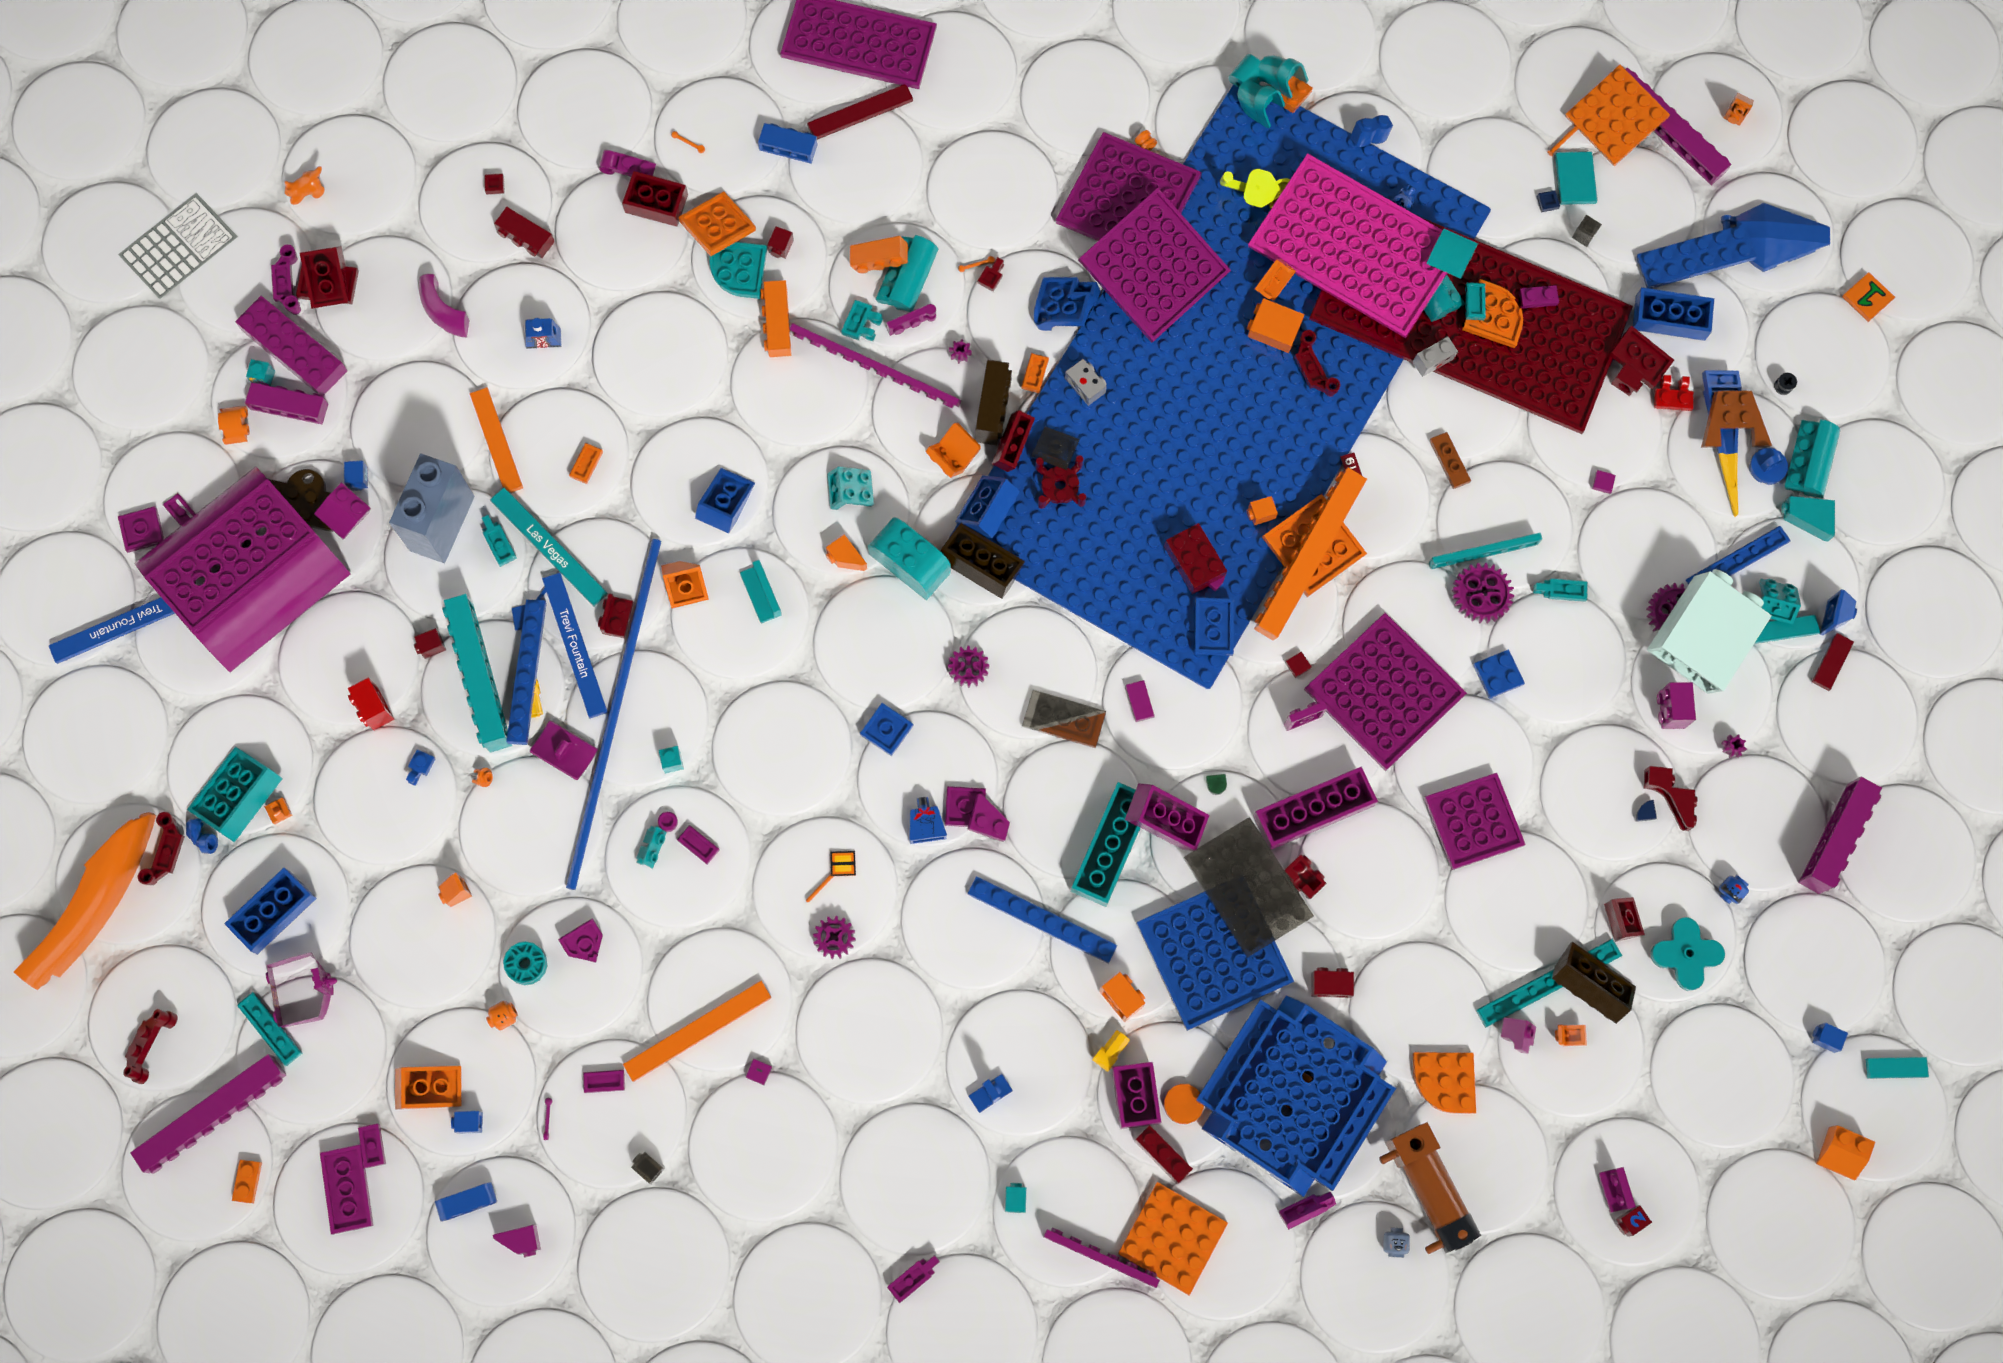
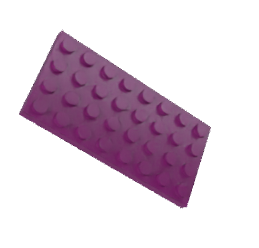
[780,0,937,89]

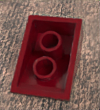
[300,246,349,309]

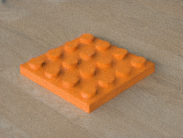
[1565,64,1670,166]
[1262,494,1367,597]
[1118,1182,1228,1296]

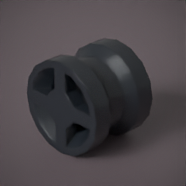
[1774,372,1797,395]

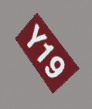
[1340,453,1362,475]

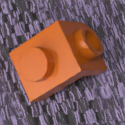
[1555,1025,1587,1046]

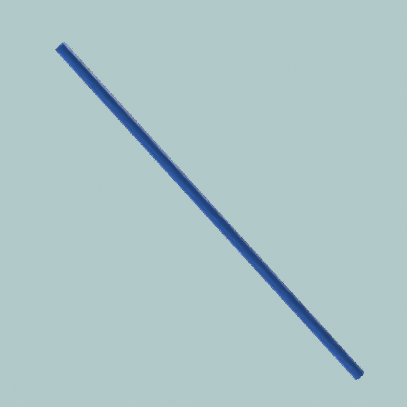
[566,539,661,890]

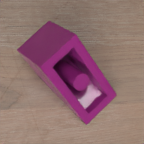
[493,1225,541,1258]

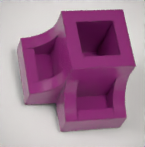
[1501,1017,1536,1054]

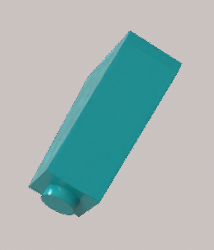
[1781,496,1835,542]

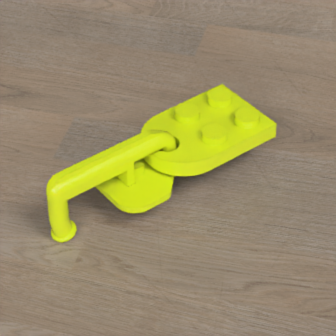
[1219,169,1290,209]

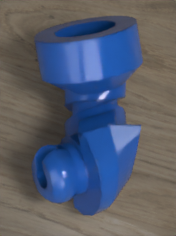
[1392,185,1416,211]
[186,818,218,854]

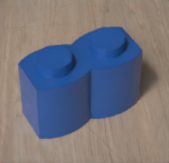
[1350,115,1393,147]

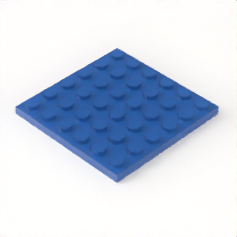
[1136,874,1294,1031]

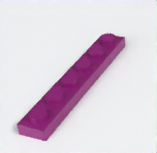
[1043,1227,1160,1288]

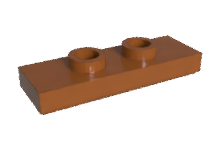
[1429,432,1471,489]

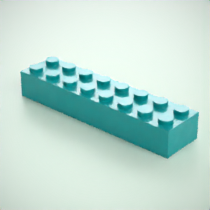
[442,594,512,753]

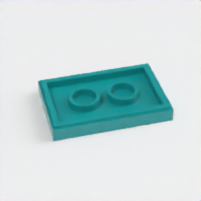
[1555,152,1598,205]

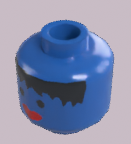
[1719,875,1749,904]

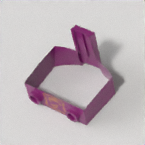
[266,952,337,1028]

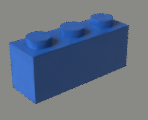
[758,123,818,164]

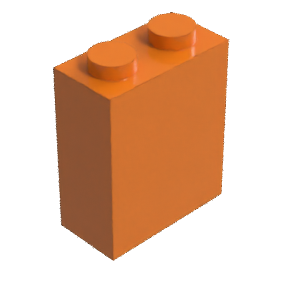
[1247,298,1305,353]

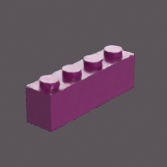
[245,382,329,425]

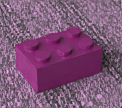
[1112,1062,1162,1129]

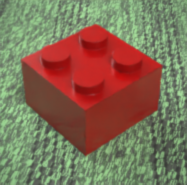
[347,677,395,730]

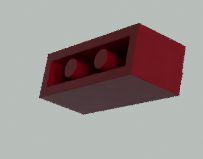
[494,207,555,258]
[992,410,1035,472]
[1134,1125,1193,1184]

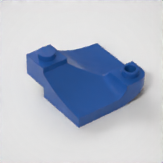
[1034,277,1100,331]

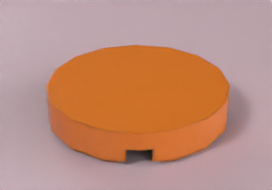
[1164,1084,1204,1124]

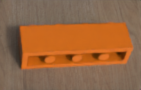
[761,280,792,357]

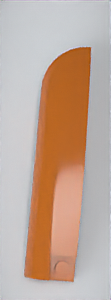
[14,812,156,990]

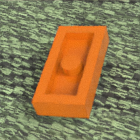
[232,1160,262,1204]

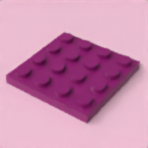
[1424,773,1526,870]

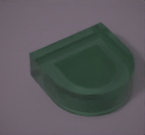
[1206,774,1227,795]

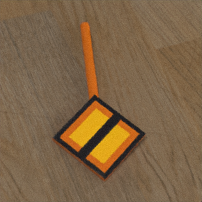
[806,851,856,902]

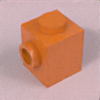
[1247,496,1278,525]

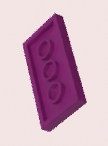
[320,1145,373,1235]

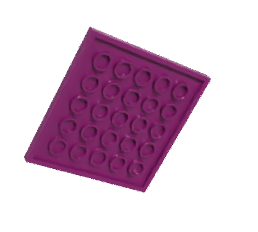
[1056,132,1201,241]
[1078,188,1231,343]
[1304,613,1467,771]

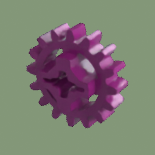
[813,916,856,959]

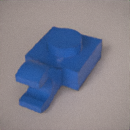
[406,750,436,786]

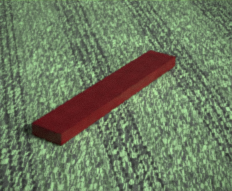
[807,84,913,140]

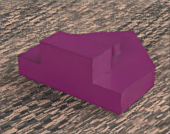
[558,918,603,963]

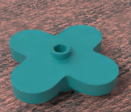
[1651,917,1725,991]

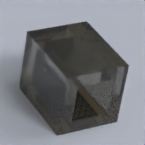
[1572,215,1602,247]
[631,1152,665,1184]

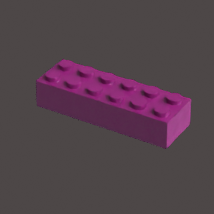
[235,296,347,396]
[1253,766,1378,851]
[1798,776,1882,894]

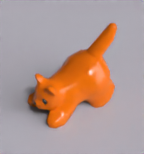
[284,166,325,205]

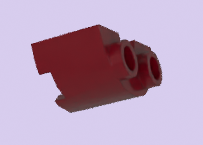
[1283,855,1327,899]

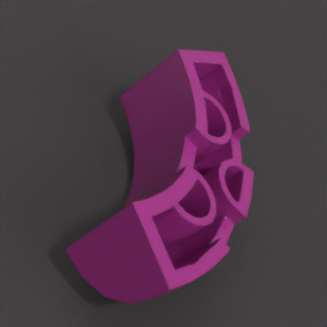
[419,274,470,338]

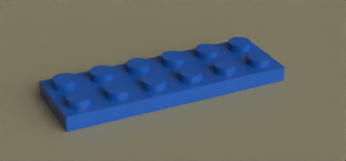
[1637,224,1756,289]

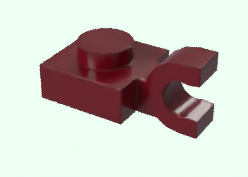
[977,257,1004,292]

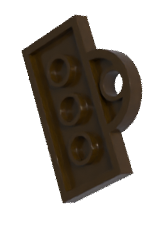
[269,469,333,532]

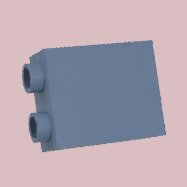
[389,453,475,564]

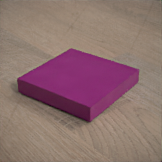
[118,506,164,553]
[945,786,986,827]

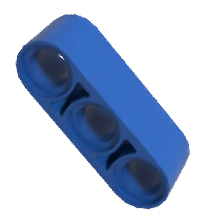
[435,1182,497,1222]

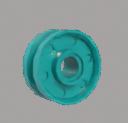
[503,942,548,985]

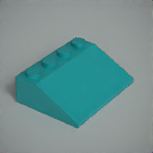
[187,747,283,842]

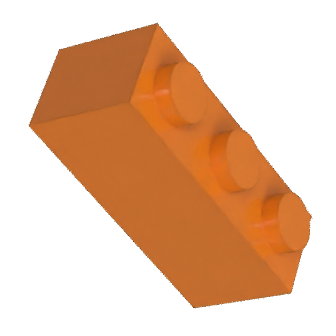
[850,236,908,273]

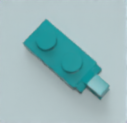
[482,515,517,567]
[1533,579,1588,602]

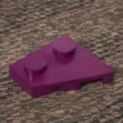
[967,794,1010,842]

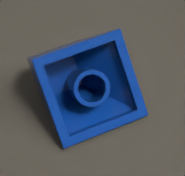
[1820,589,1857,635]

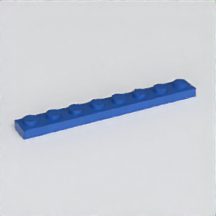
[506,599,547,745]
[968,876,1118,964]

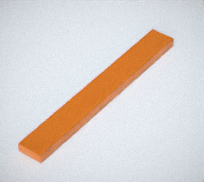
[623,981,771,1082]

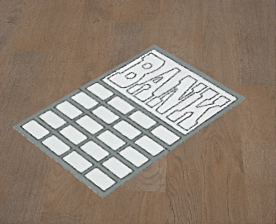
[118,193,238,299]

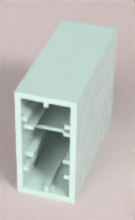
[1647,569,1772,694]

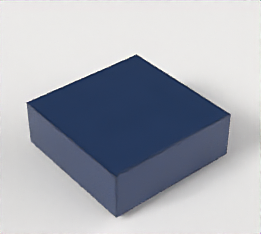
[1537,190,1560,213]

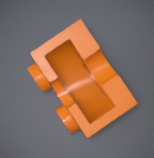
[218,406,250,445]

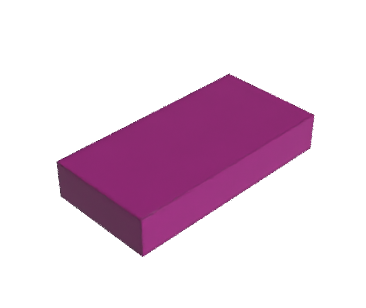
[1125,680,1154,722]
[677,825,720,865]
[583,1070,625,1093]

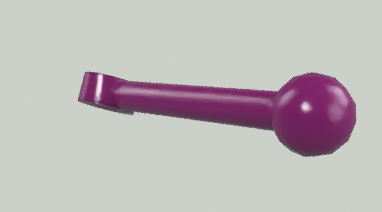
[543,1098,553,1140]

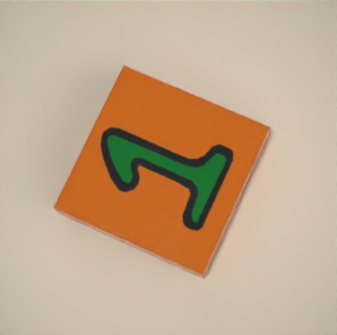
[1842,272,1895,322]

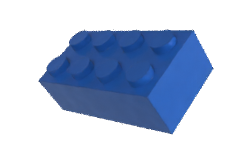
[1633,287,1715,341]
[224,868,317,955]

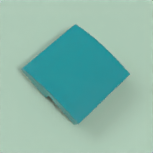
[1426,229,1478,279]

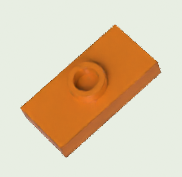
[1021,353,1049,393]
[569,443,603,484]

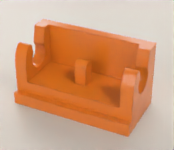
[1255,259,1296,301]

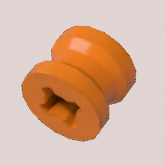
[1134,130,1157,151]

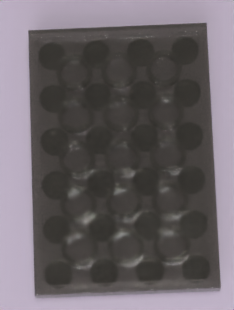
[1183,817,1314,958]

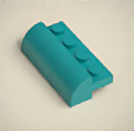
[876,235,939,312]
[1424,275,1465,322]
[1785,419,1840,498]

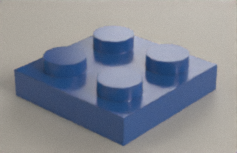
[1473,649,1525,699]
[860,703,914,757]

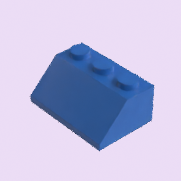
[955,475,1020,538]

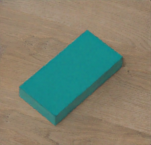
[1465,282,1486,320]

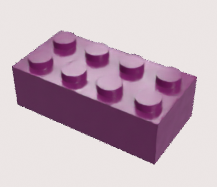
[1125,783,1210,851]

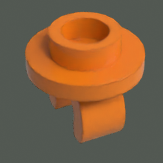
[472,768,493,787]

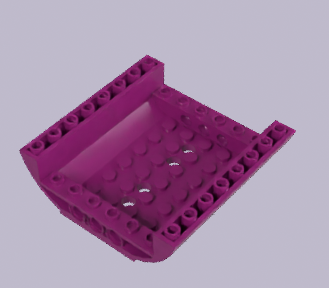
[134,466,351,672]

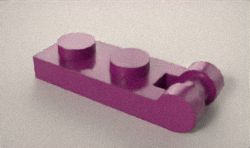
[886,304,936,336]

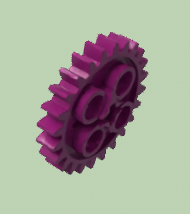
[1452,563,1514,624]
[1646,583,1686,632]

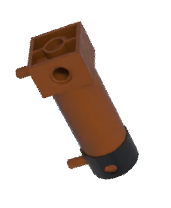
[1379,1122,1482,1254]

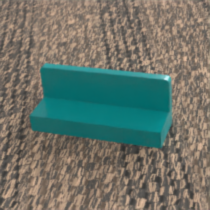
[740,560,782,623]

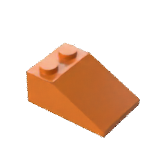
[395,1066,462,1110]

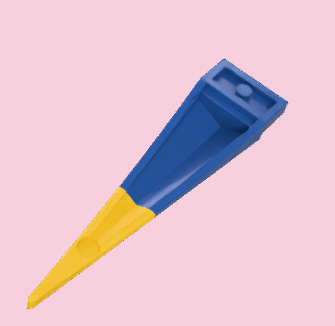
[1702,370,1742,517]

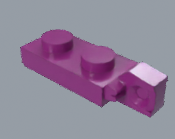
[1279,1191,1336,1230]
[887,1255,940,1303]

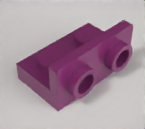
[1598,1167,1636,1213]

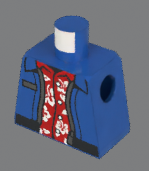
[525,318,561,349]

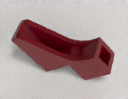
[1643,766,1698,831]

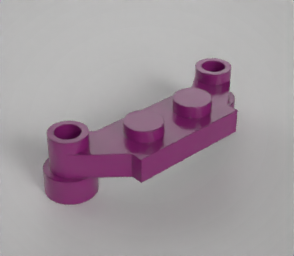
[271,244,301,315]

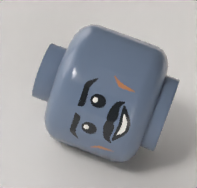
[1383,1228,1410,1258]

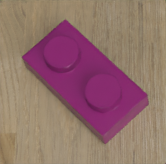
[1519,286,1559,308]
[358,1124,386,1168]

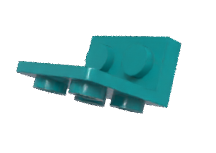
[827,466,874,510]
[1759,579,1801,625]

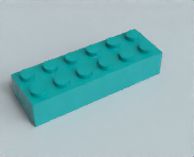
[1070,782,1140,907]

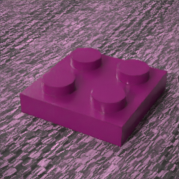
[1284,701,1327,731]

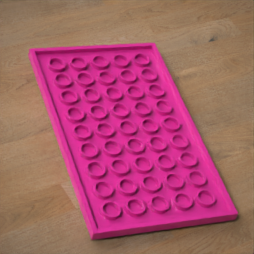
[1248,153,1447,338]

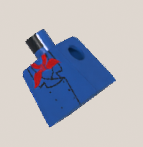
[909,797,947,844]

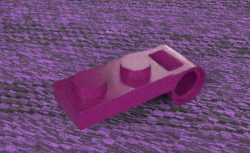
[599,150,656,177]

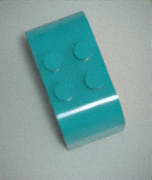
[868,517,951,601]

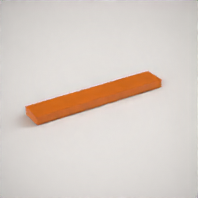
[470,387,523,493]

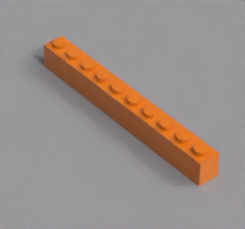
[1254,467,1367,641]

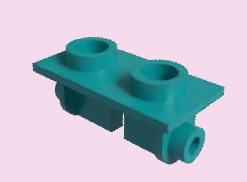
[636,826,667,869]

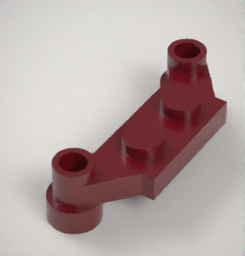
[1294,330,1340,397]
[137,812,185,885]
[123,1009,178,1084]

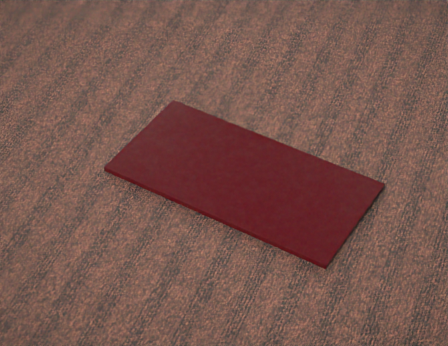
[1309,217,1633,434]

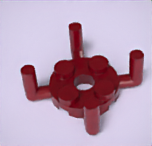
[1035,455,1086,509]

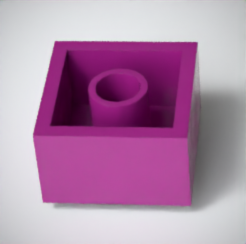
[1657,682,1696,729]

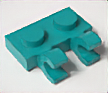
[841,300,883,341]

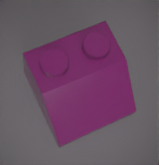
[314,482,371,540]

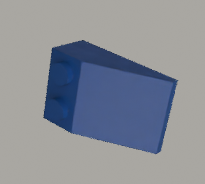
[695,468,755,533]

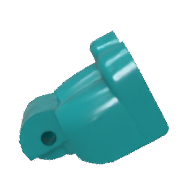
[1228,54,1309,128]

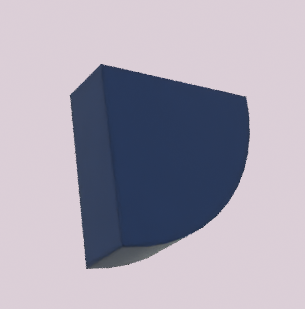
[1636,800,1657,822]

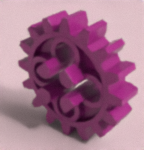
[948,646,989,688]

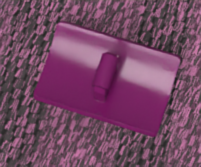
[530,721,598,780]

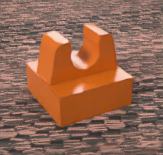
[264,798,293,825]

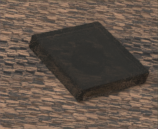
[1032,427,1080,470]

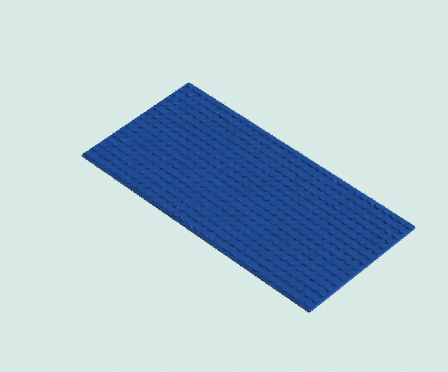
[949,85,1491,689]

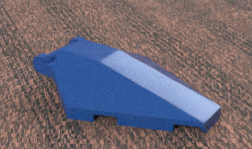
[1721,203,1830,272]

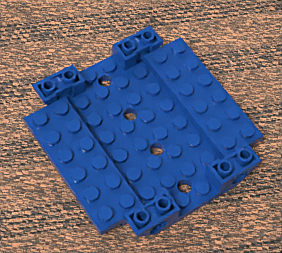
[1196,995,1396,1197]

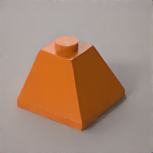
[661,561,709,608]

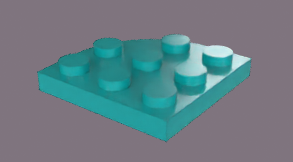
[709,242,767,299]

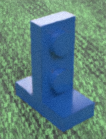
[968,1074,1013,1113]

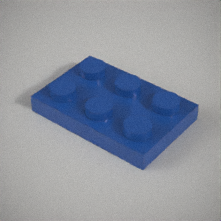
[1195,598,1234,656]

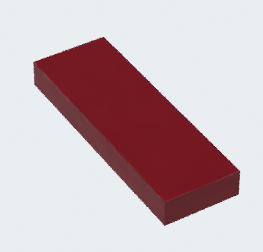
[1812,633,1854,691]

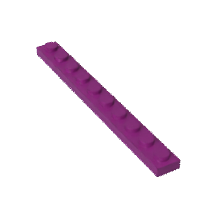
[789,323,962,409]

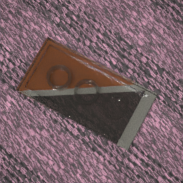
[1022,690,1107,748]

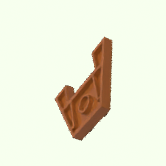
[1701,391,1772,448]

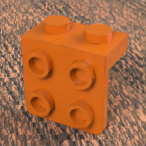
[925,423,981,478]

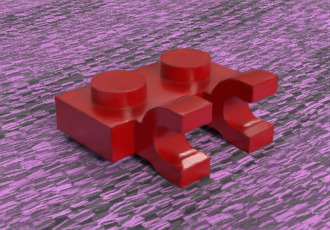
[1654,375,1694,411]

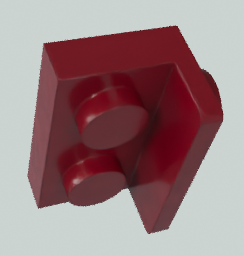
[598,593,634,639]

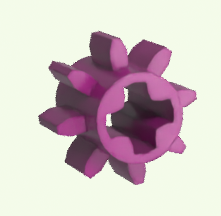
[949,339,972,364]
[1721,734,1747,758]

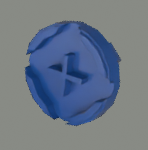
[1749,448,1788,485]

